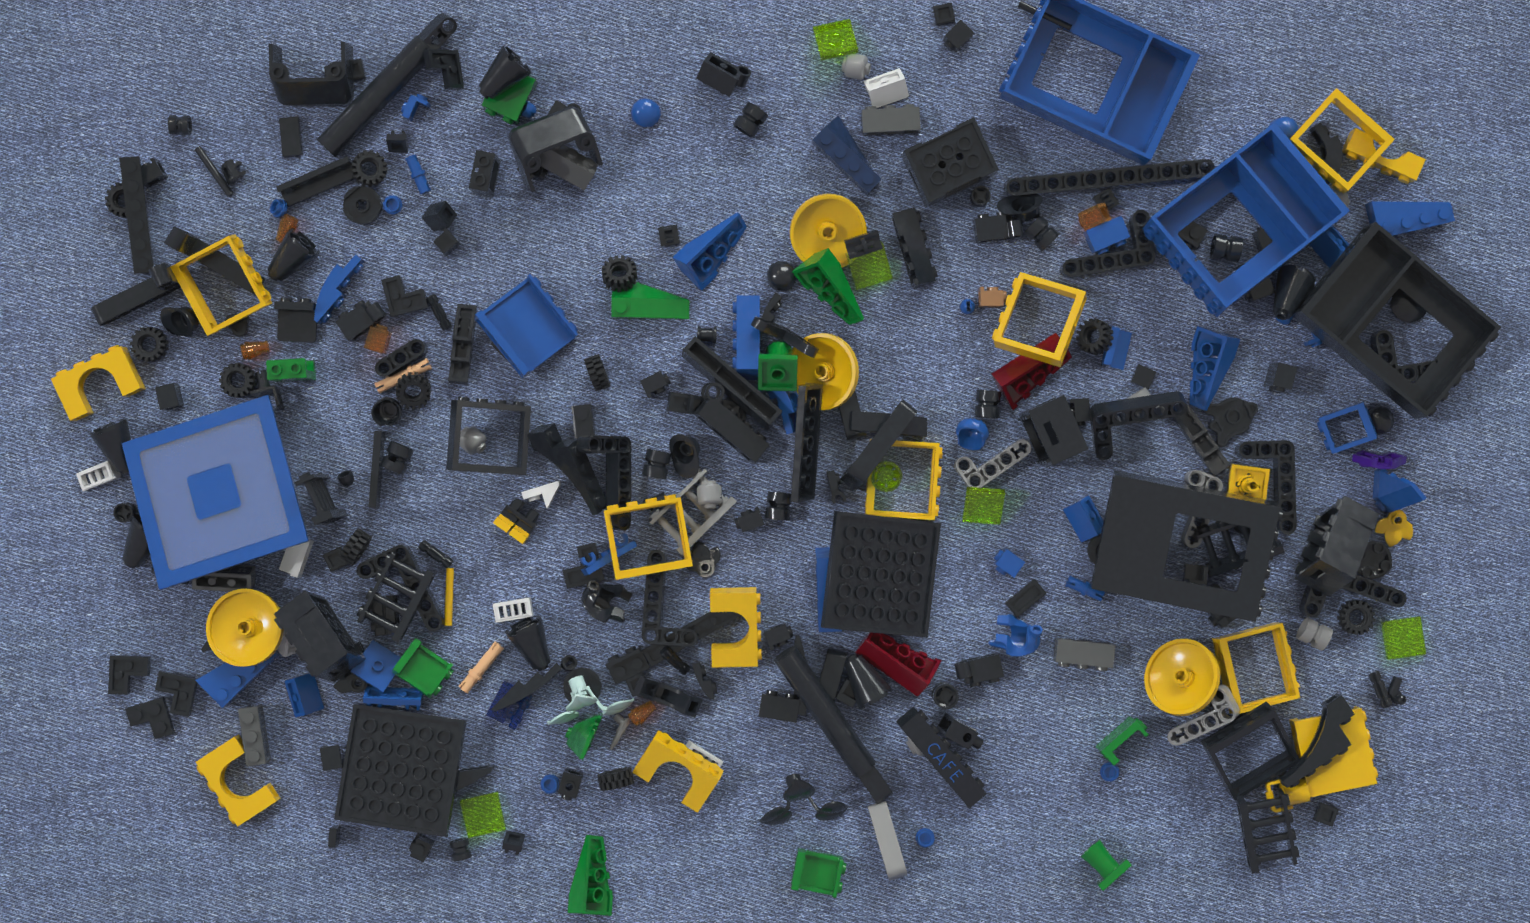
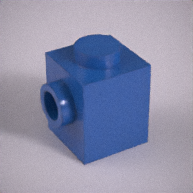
[993,548,1025,578]

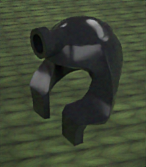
[581,580,633,623]

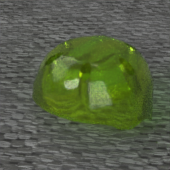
[871,461,902,492]

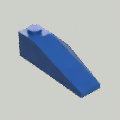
[673,212,747,291]
[1189,326,1241,411]
[1372,468,1427,512]

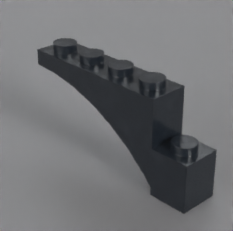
[527,423,606,515]
[1278,693,1355,788]

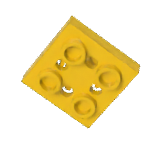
[1227,464,1270,500]

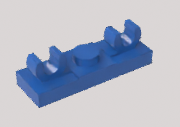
[580,533,637,576]
[363,686,424,710]

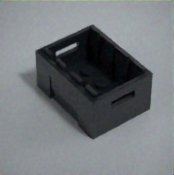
[901,117,999,208]
[1017,395,1089,466]
[1294,496,1379,597]
[274,590,366,682]

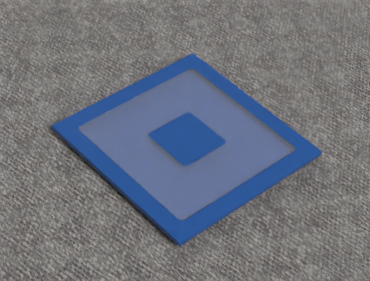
[122,395,309,590]

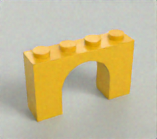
[51,345,146,421]
[710,587,762,668]
[632,730,724,813]
[196,734,281,827]

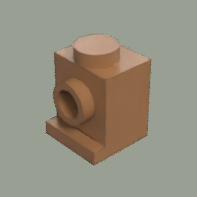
[978,287,1007,308]

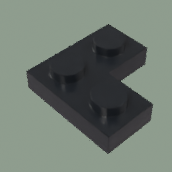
[423,49,464,90]
[381,275,429,317]
[562,542,605,589]
[108,655,150,695]
[155,671,198,717]
[125,696,175,739]

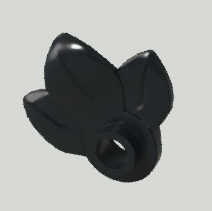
[682,541,721,578]
[333,671,368,693]

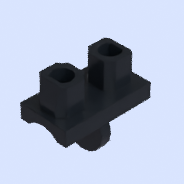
[844,230,883,259]

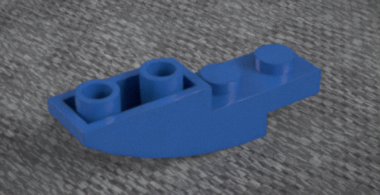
[314,254,365,324]
[766,390,798,434]

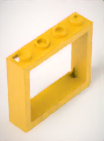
[1289,88,1395,194]
[170,234,272,336]
[992,272,1087,367]
[865,439,943,520]
[603,494,693,580]
[1212,622,1300,714]

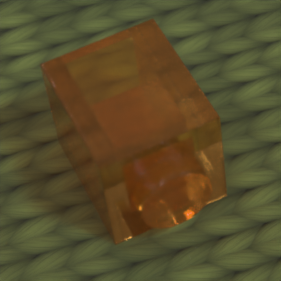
[1078,202,1112,231]
[364,324,392,355]

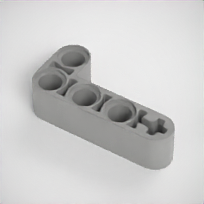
[954,439,1031,490]
[1181,470,1223,548]
[1167,684,1240,746]
[868,801,908,881]

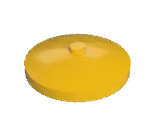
[789,194,867,268]
[792,333,859,410]
[206,589,284,667]
[1144,639,1220,716]

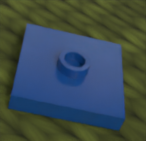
[351,640,401,693]

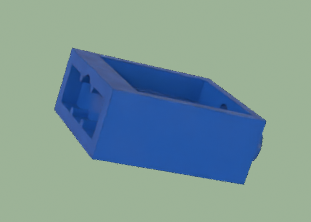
[1317,401,1378,454]

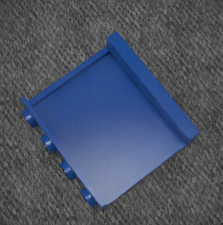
[474,274,578,379]

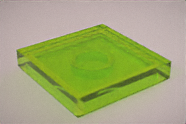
[813,19,858,61]
[845,241,893,290]
[962,487,1005,525]
[1381,616,1426,660]
[460,791,506,838]

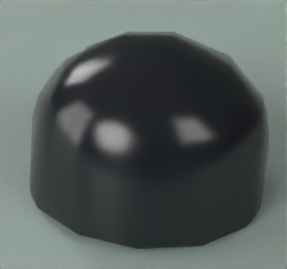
[767,261,796,292]
[371,397,403,426]
[1362,405,1394,435]

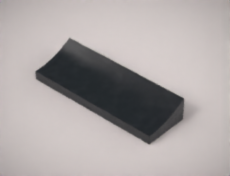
[791,382,823,503]

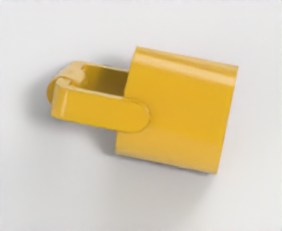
[1265,778,1310,812]

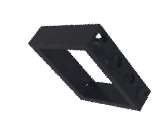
[446,397,531,475]
[1200,701,1299,801]

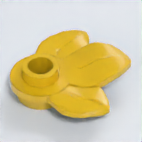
[1375,510,1413,547]

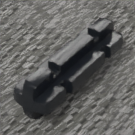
[426,294,452,331]
[418,540,453,568]
[660,647,690,675]
[1369,671,1392,708]

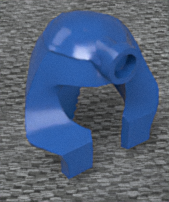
[988,614,1043,657]

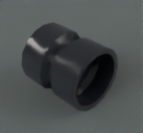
[733,102,768,138]
[1023,215,1060,251]
[1210,233,1243,262]
[974,390,1001,419]
[380,441,414,475]
[642,449,671,480]
[765,491,791,521]
[931,682,959,709]

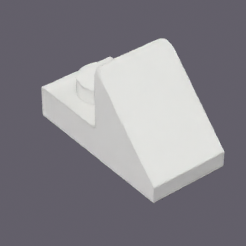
[521,481,561,509]

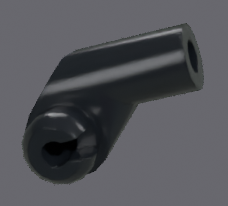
[1388,676,1406,705]

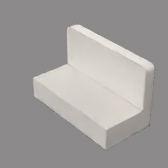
[864,68,909,108]
[279,539,314,578]

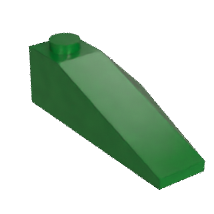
[792,248,864,325]
[611,282,689,319]
[565,713,603,760]
[567,835,613,916]

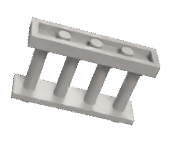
[650,469,737,555]

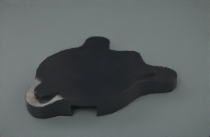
[1201,397,1258,447]

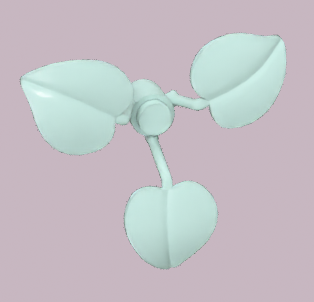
[547,676,634,725]

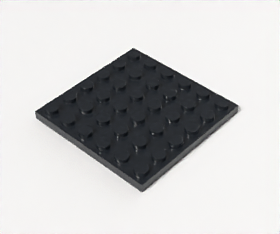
[821,511,941,638]
[334,704,467,837]

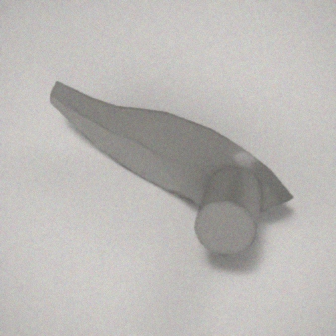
[610,714,630,750]

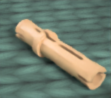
[375,358,432,394]
[458,641,504,694]

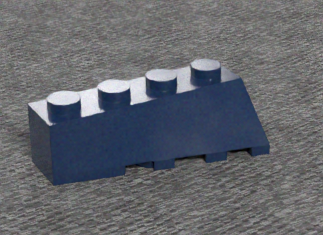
[812,116,881,196]

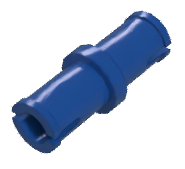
[405,154,431,195]
[1065,576,1105,602]

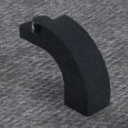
[1309,122,1343,184]
[633,676,703,717]

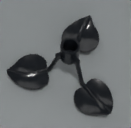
[759,774,848,825]

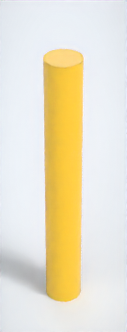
[444,568,454,626]

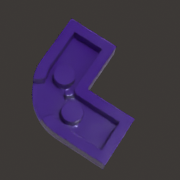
[1352,450,1407,469]

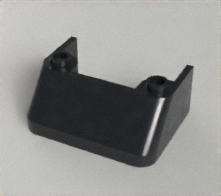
[269,42,354,106]
[508,106,603,193]

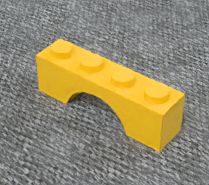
[1342,128,1426,184]

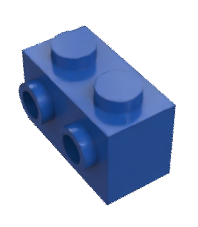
[1083,216,1131,255]

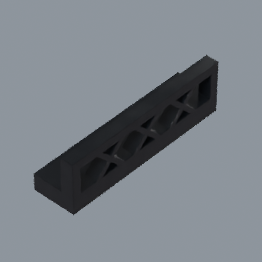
[276,156,355,207]

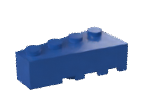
[1365,201,1455,237]
[733,295,760,380]
[815,547,842,632]
[195,650,280,708]

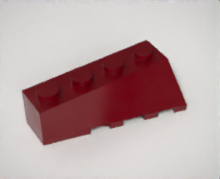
[991,333,1072,410]
[855,632,942,697]

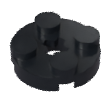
[343,186,383,225]
[563,667,602,702]

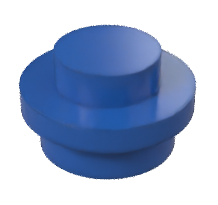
[383,195,403,215]
[270,199,287,218]
[1100,762,1119,782]
[540,774,560,794]
[915,828,935,848]

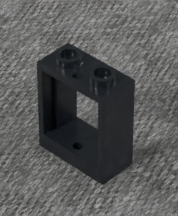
[468,150,501,198]

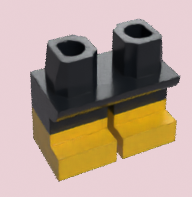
[493,498,540,544]

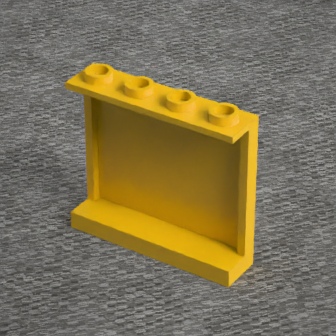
[1289,706,1378,797]

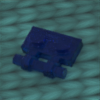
[486,681,533,730]

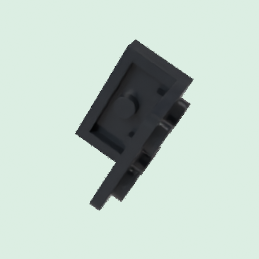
[274,298,317,343]

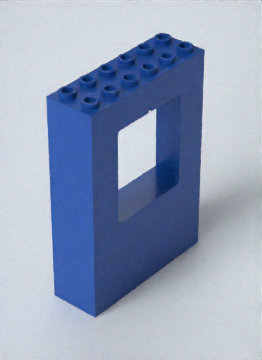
[998,0,1200,165]
[1143,122,1350,317]

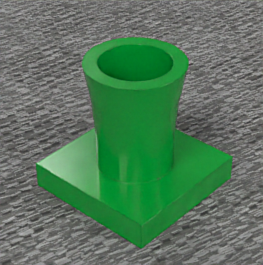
[758,341,798,391]
[1080,839,1132,891]

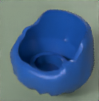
[956,418,989,451]

